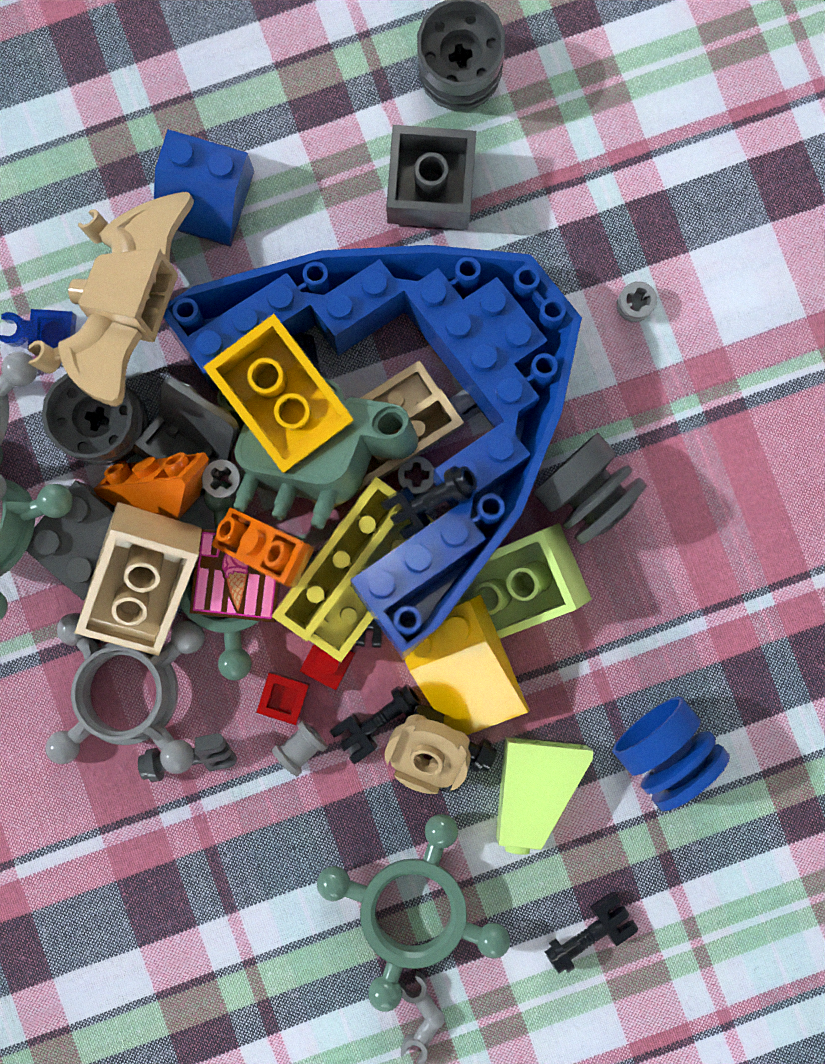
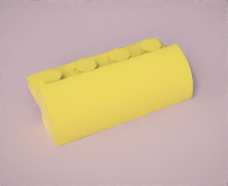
[272,476,435,662]

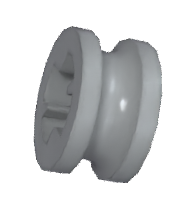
[617,281,657,322]

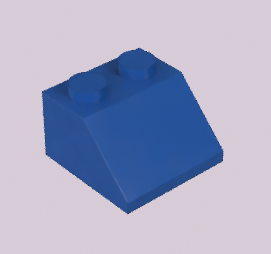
[153,129,254,247]

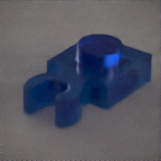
[0,309,77,350]

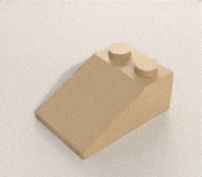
[75,502,202,656]

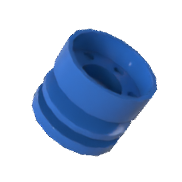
[612,696,730,811]

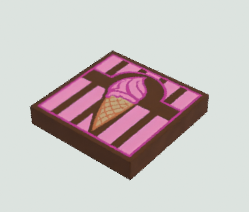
[189,529,281,623]

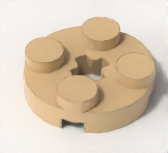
[385,714,471,794]

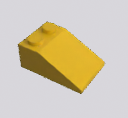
[203,314,355,473]
[404,595,530,735]

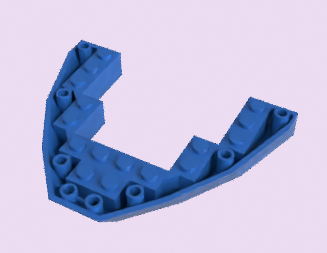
[163,245,582,659]

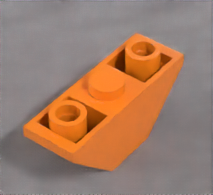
[93,452,209,521]
[211,507,315,587]

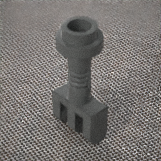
[138,733,237,783]

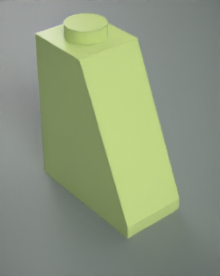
[496,737,593,855]

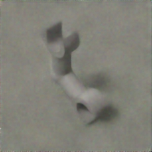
[400,970,445,1064]

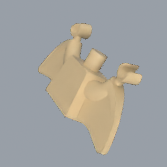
[28,192,194,406]

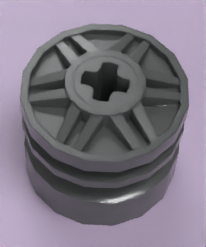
[417,0,505,111]
[41,373,149,466]
[532,432,647,545]

